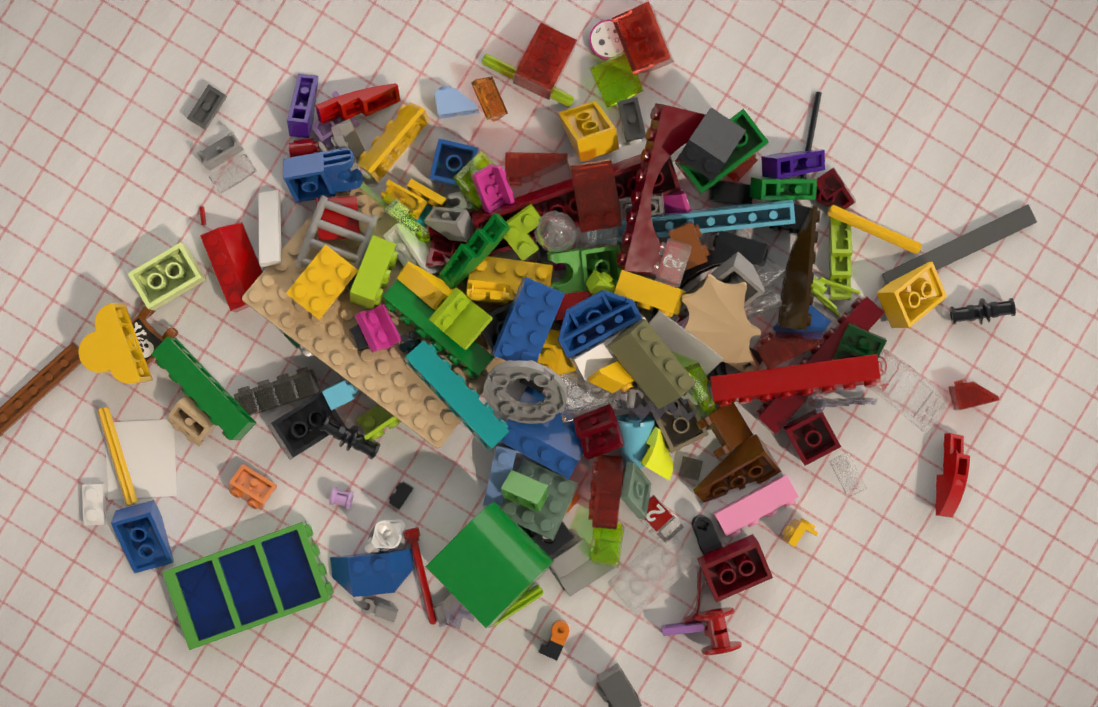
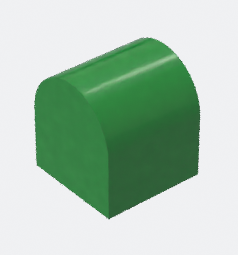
[425,502,554,628]

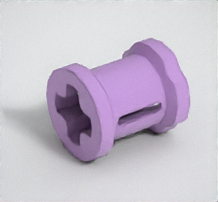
[329,487,354,509]

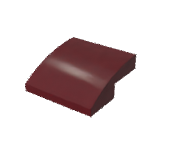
[573,404,625,460]

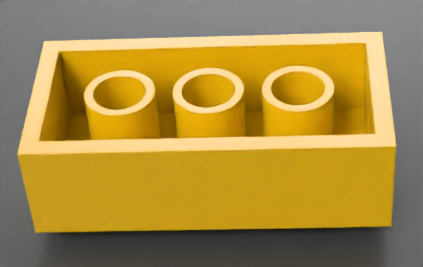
[466,256,553,305]

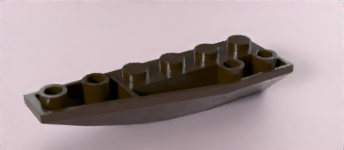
[777,205,820,330]

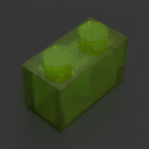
[589,521,624,568]

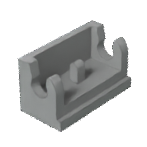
[197,132,244,170]

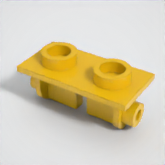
[467,279,510,303]

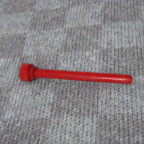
[403,527,437,625]

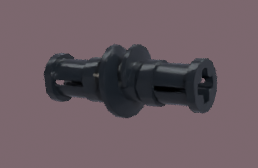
[950,298,1016,325]
[318,414,381,460]

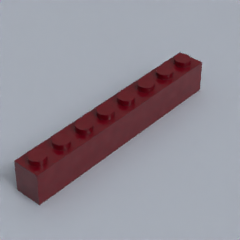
[755,296,885,434]

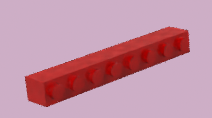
[710,354,881,407]

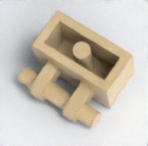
[167,395,216,446]

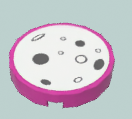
[589,19,629,61]

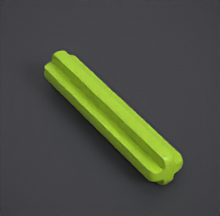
[494,585,544,626]

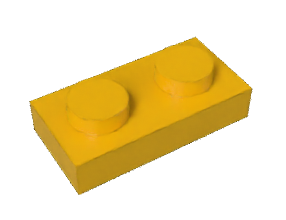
[407,179,447,207]

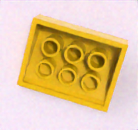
[357,102,430,183]

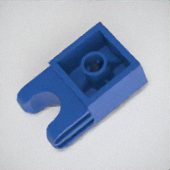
[283,148,364,203]

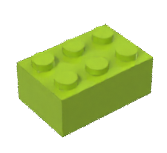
[350,235,398,310]

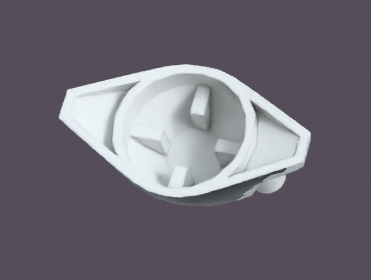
[365,520,405,553]

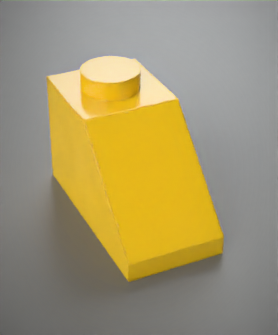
[587,361,634,393]

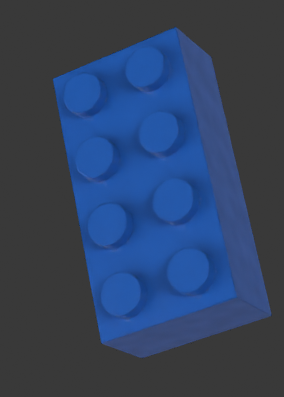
[491,277,565,362]

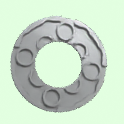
[484,360,568,424]

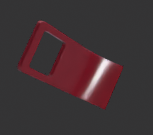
[684,567,701,623]

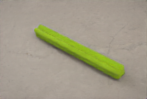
[482,54,574,107]

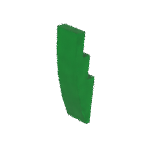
[439,213,511,289]

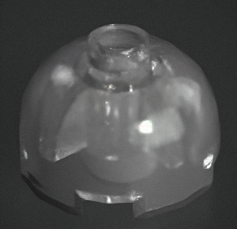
[534,211,577,253]

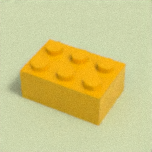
[286,244,358,320]
[614,270,686,317]

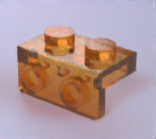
[471,76,508,122]

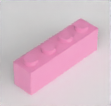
[713,474,799,537]

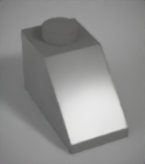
[424,206,475,242]

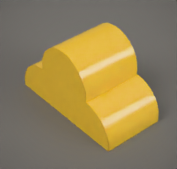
[79,303,153,384]

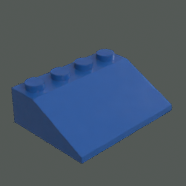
[500,386,583,479]

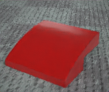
[316,196,360,240]

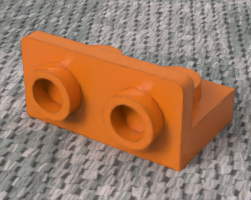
[228,464,277,510]

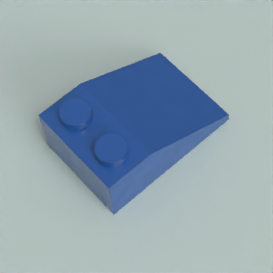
[111,500,174,574]

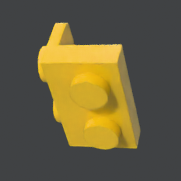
[782,518,818,547]

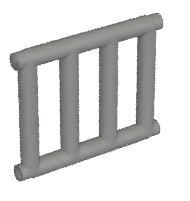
[295,195,379,287]

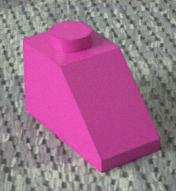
[663,187,691,213]

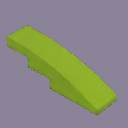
[829,217,853,300]

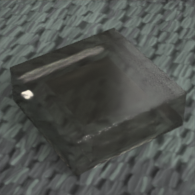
[678,456,703,481]

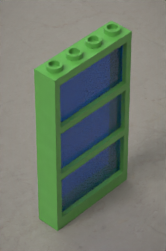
[162,521,334,650]

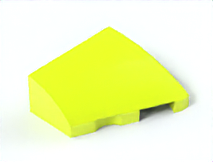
[640,427,673,481]

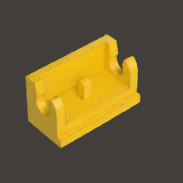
[381,179,427,220]

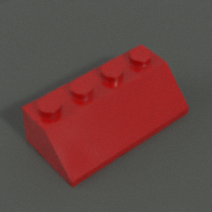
[200,222,263,313]

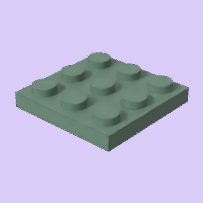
[501,459,579,541]

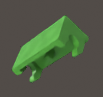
[501,470,548,513]

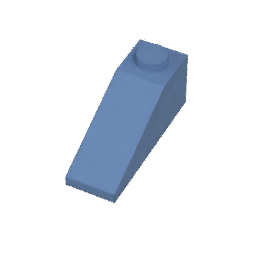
[483,445,517,507]

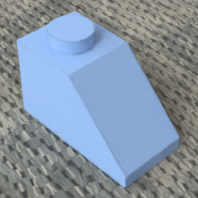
[434,86,479,119]

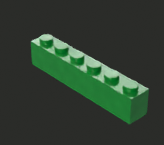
[382,279,494,380]
[151,336,257,440]

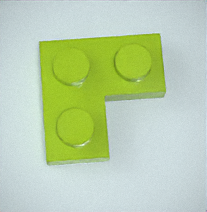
[504,204,544,261]

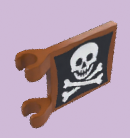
[132,306,179,365]

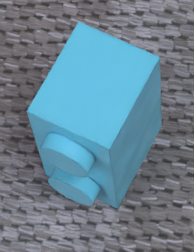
[322,379,358,410]

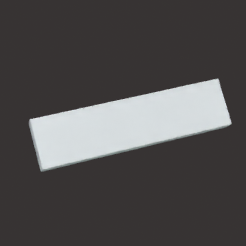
[258,190,281,267]

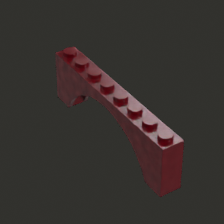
[617,103,706,277]

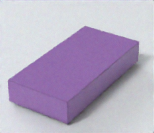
[661,621,704,636]

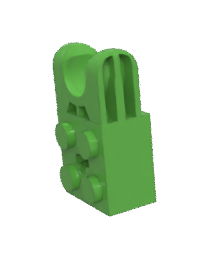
[547,242,622,294]

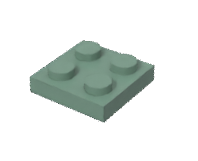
[620,462,652,519]

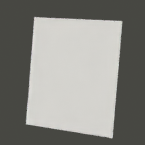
[649,311,724,380]
[105,419,177,500]

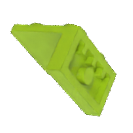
[429,287,493,350]
[356,404,401,441]

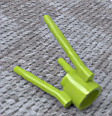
[811,276,861,317]

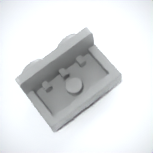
[331,119,365,171]

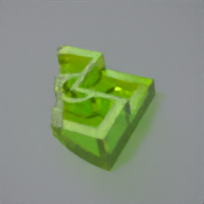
[385,199,430,243]
[685,362,715,415]

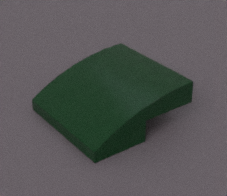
[832,323,887,362]

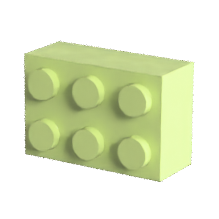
[128,242,207,311]

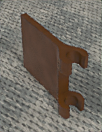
[696,402,753,459]

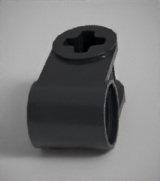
[691,514,723,555]

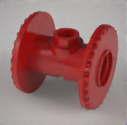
[694,607,742,655]

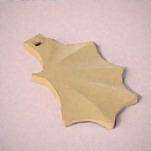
[682,274,761,372]

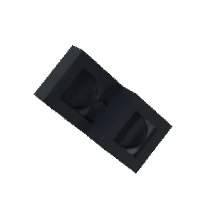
[708,181,753,205]

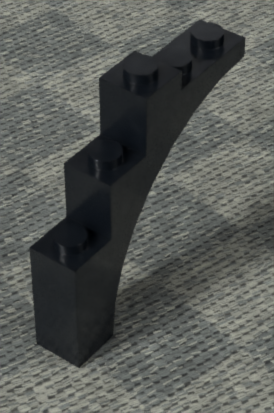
[650,231,770,318]

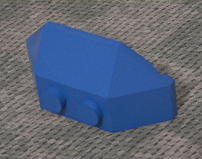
[558,290,642,358]
[330,549,414,597]

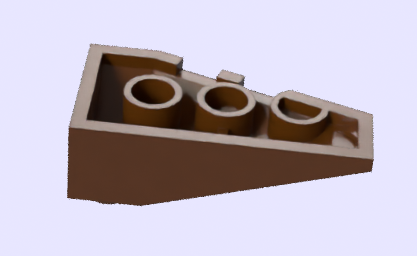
[693,434,782,502]

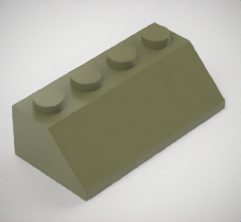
[606,319,696,409]

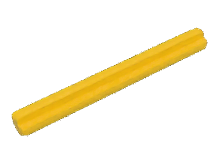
[827,205,922,254]
[97,407,137,505]

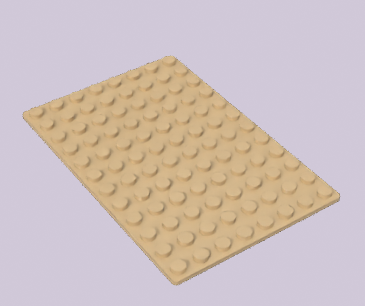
[242,187,506,449]

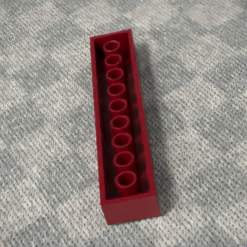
[472,154,681,256]

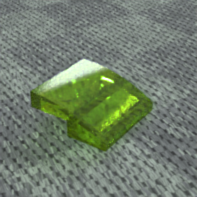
[589,51,644,108]
[453,150,495,210]

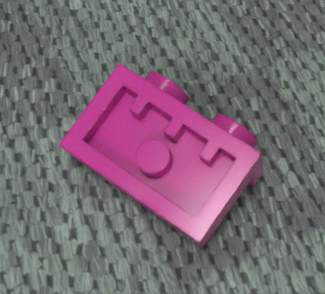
[355,304,401,353]

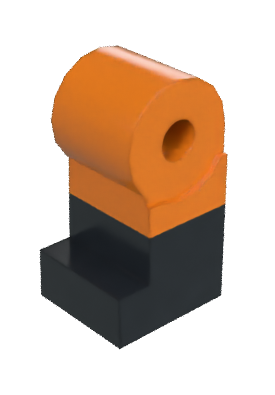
[538,620,570,661]

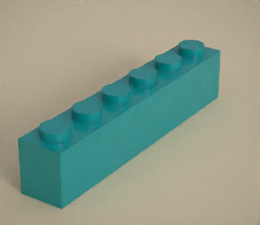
[404,340,509,451]

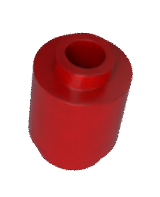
[289,138,320,158]

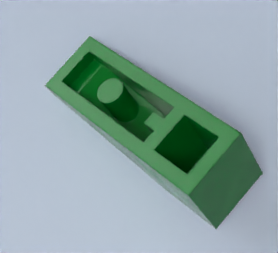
[750,177,817,201]

